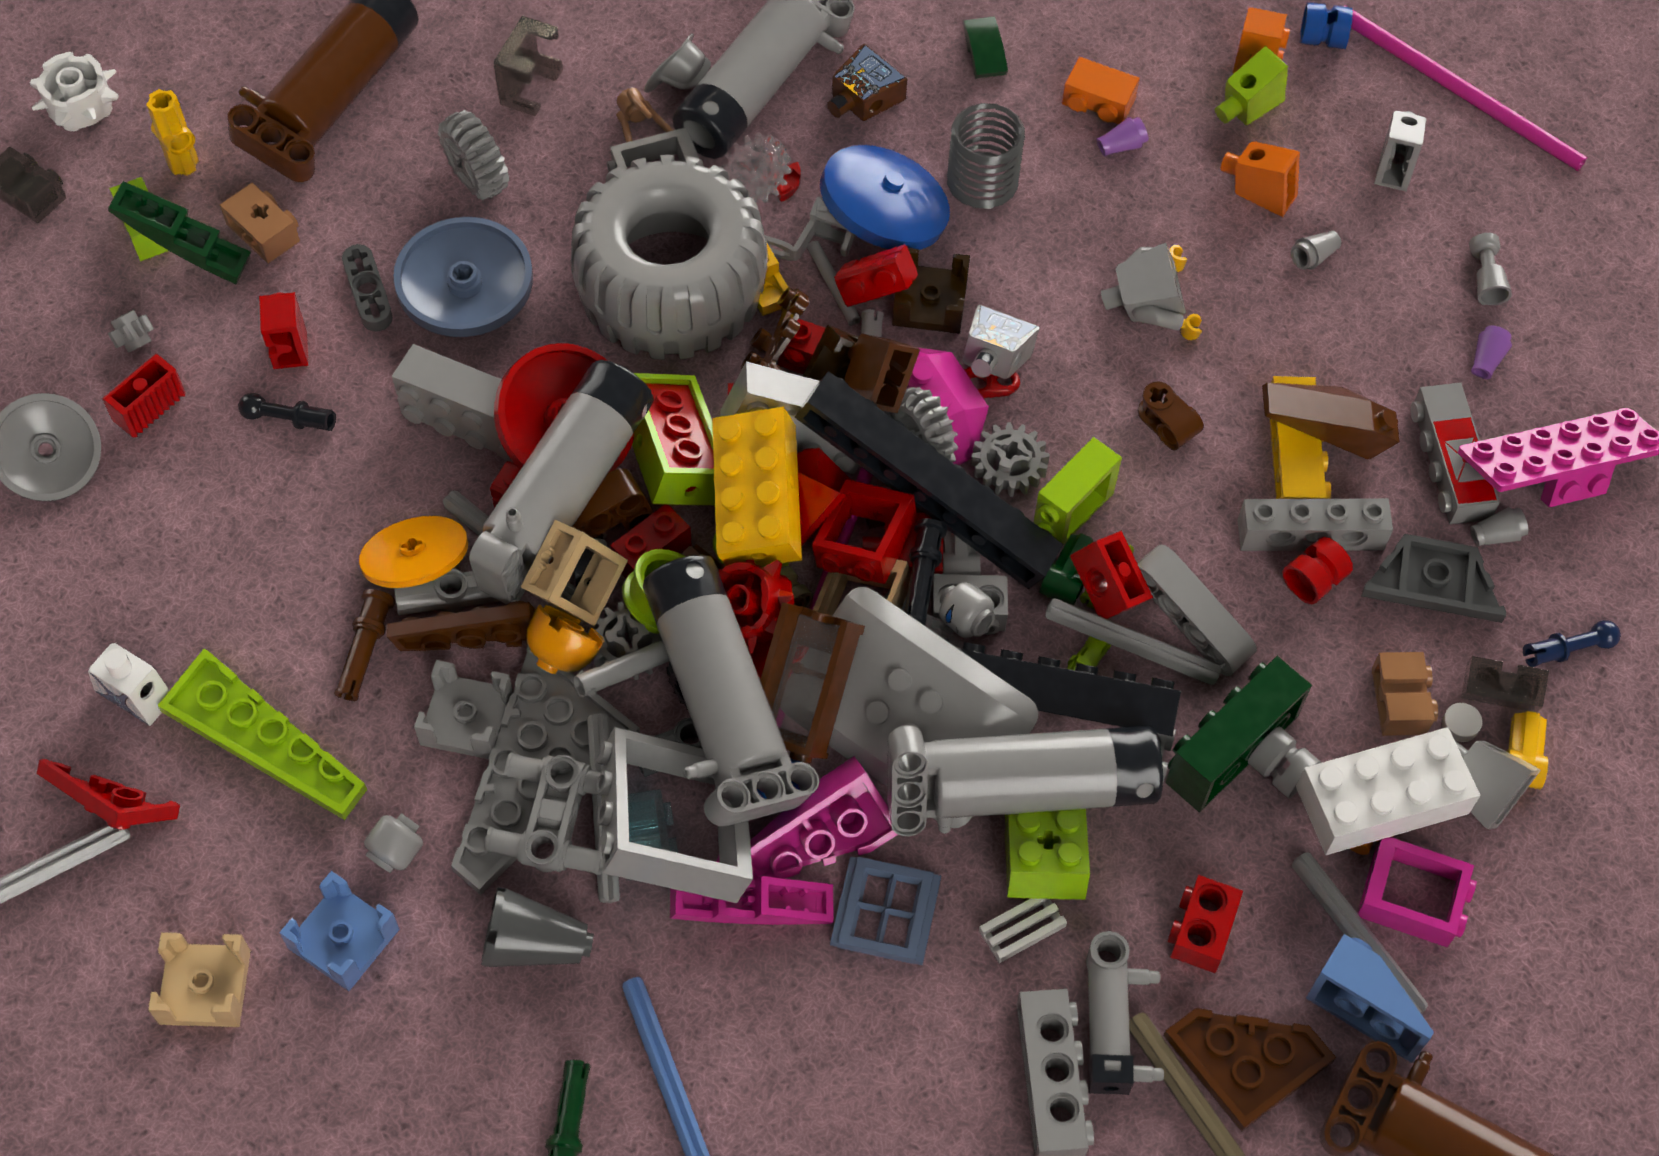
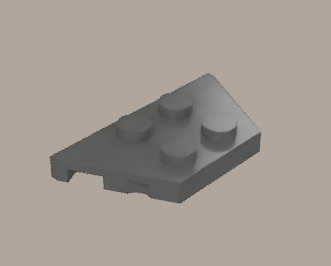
[1361,534,1506,623]

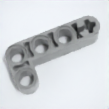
[1137,544,1257,676]

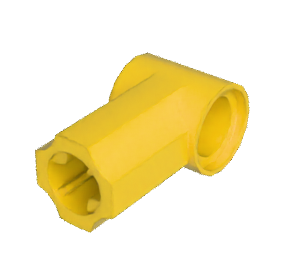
[1506,711,1548,790]

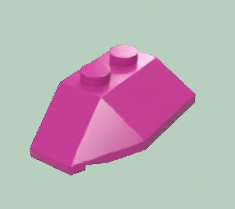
[907,347,989,465]

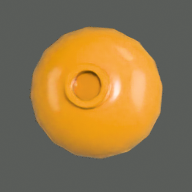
[527,604,605,674]

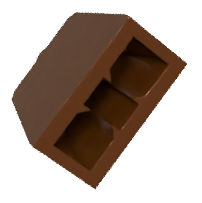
[845,333,920,414]

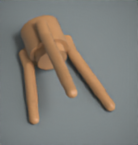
[616,88,673,143]

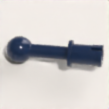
[1523,620,1621,667]

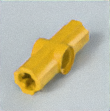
[146,89,199,176]

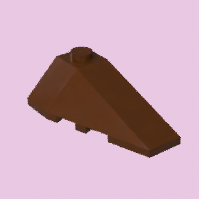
[1262,383,1400,459]

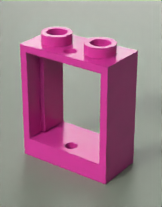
[1357,837,1477,948]

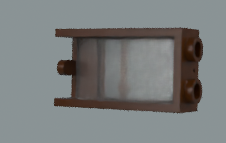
[760,602,865,764]

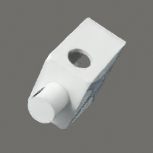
[88,643,170,726]

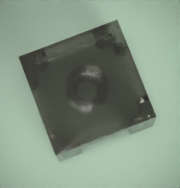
[493,16,563,116]

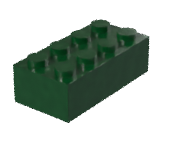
[1165,656,1312,813]

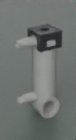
[1086,931,1164,1095]

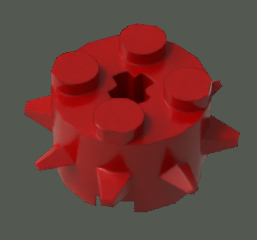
[718,560,794,654]

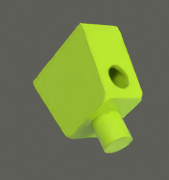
[1215,46,1288,125]

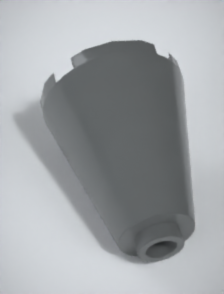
[481,887,594,967]

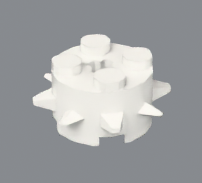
[30,52,119,131]

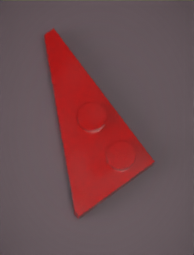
[37,759,180,829]

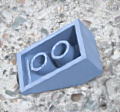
[1306,934,1434,1063]

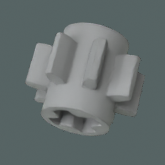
[108,310,154,353]

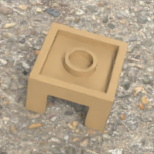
[148,933,251,1027]

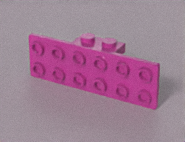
[1458,408,1659,507]

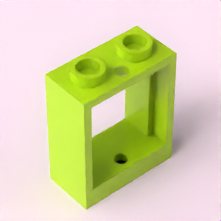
[1033,437,1122,545]

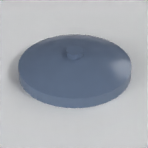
[394,217,533,337]

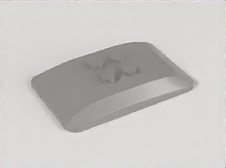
[781,587,1039,828]

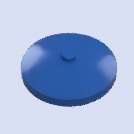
[820,145,950,250]

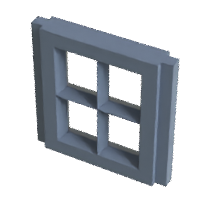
[830,856,941,965]

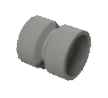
[1247,726,1321,799]

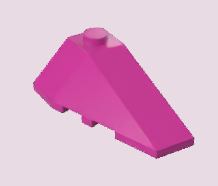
[750,756,898,880]

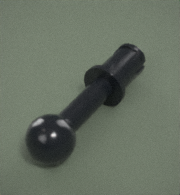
[238,393,336,431]

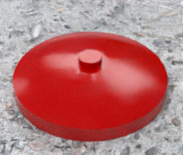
[494,343,634,473]

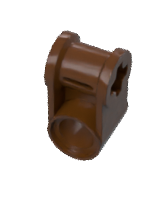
[1138,381,1204,451]

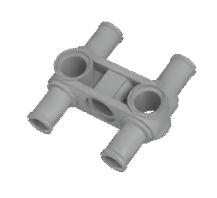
[484,753,603,875]

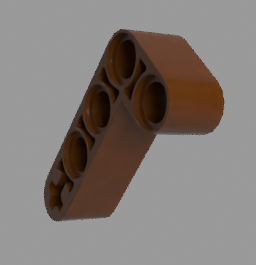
[549,468,654,564]

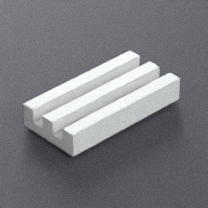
[979,898,1067,963]

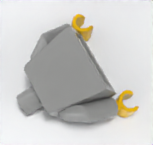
[1101,243,1202,340]

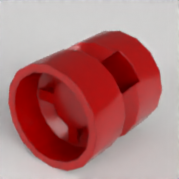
[1282,537,1353,605]

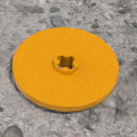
[359,516,469,588]

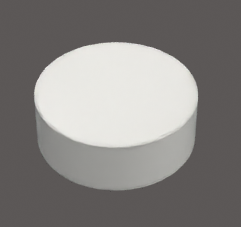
[1442,703,1482,742]

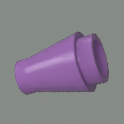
[1097,117,1148,157]
[1471,326,1512,379]

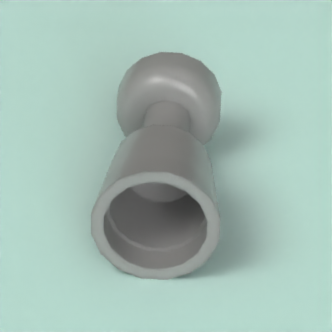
[1469,233,1512,305]

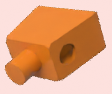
[1220,141,1300,217]

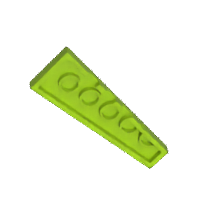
[157,649,367,820]

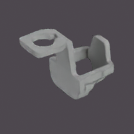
[765,196,855,261]

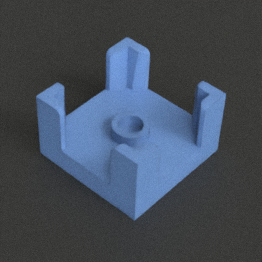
[279,871,400,991]

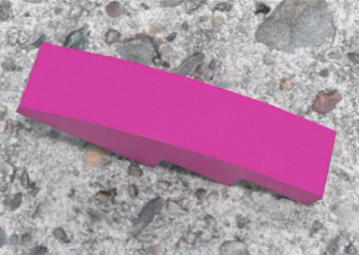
[670,876,834,925]

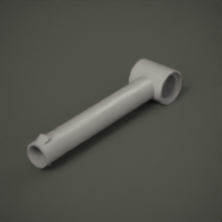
[573,640,670,698]

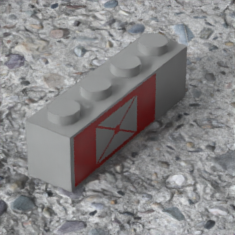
[1410,383,1500,525]

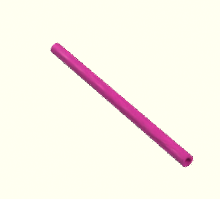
[1344,6,1587,171]

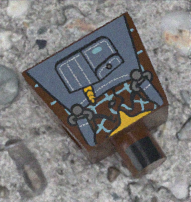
[827,44,908,121]

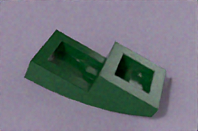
[963,16,1008,79]

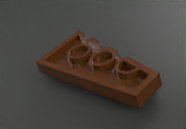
[387,601,535,652]

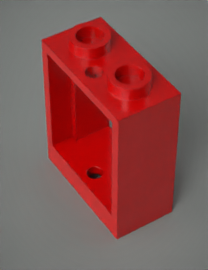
[812,479,918,584]

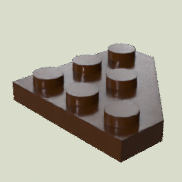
[1163,1008,1337,1132]

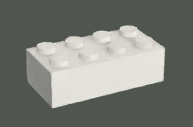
[1296,727,1481,855]

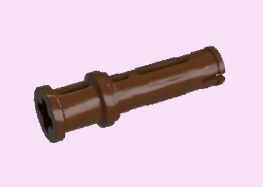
[334,589,395,702]

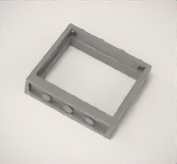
[596,727,753,903]

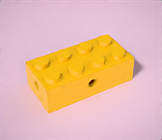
[712,406,802,566]

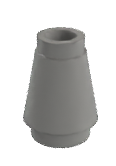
[1291,230,1341,270]
[1470,507,1529,547]

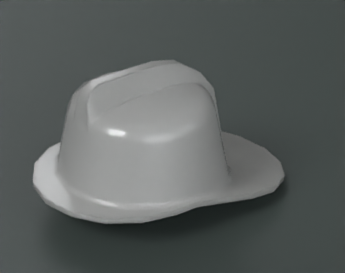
[644,33,711,93]

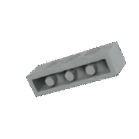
[1237,498,1393,551]
[1016,989,1094,1156]

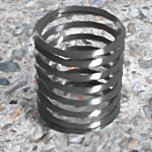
[947,103,1025,209]

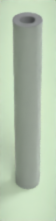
[807,240,861,326]

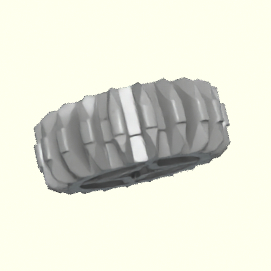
[438,110,509,201]
[883,387,958,463]

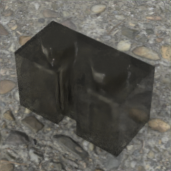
[0,147,66,224]
[1461,656,1549,712]

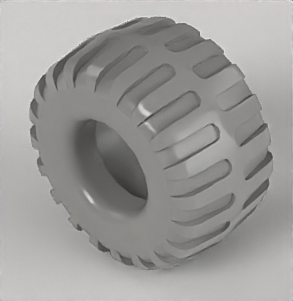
[571,155,768,360]

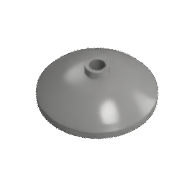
[0,393,101,501]

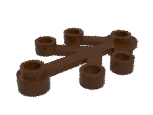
[741,287,810,370]

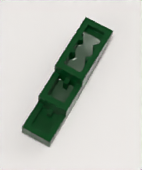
[108,181,251,284]

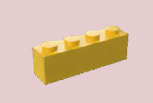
[1270,376,1331,499]

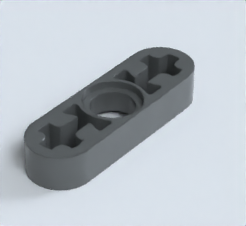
[342,244,393,331]

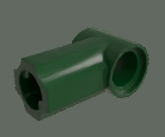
[1039,533,1093,606]

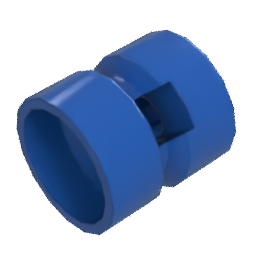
[1300,2,1353,49]

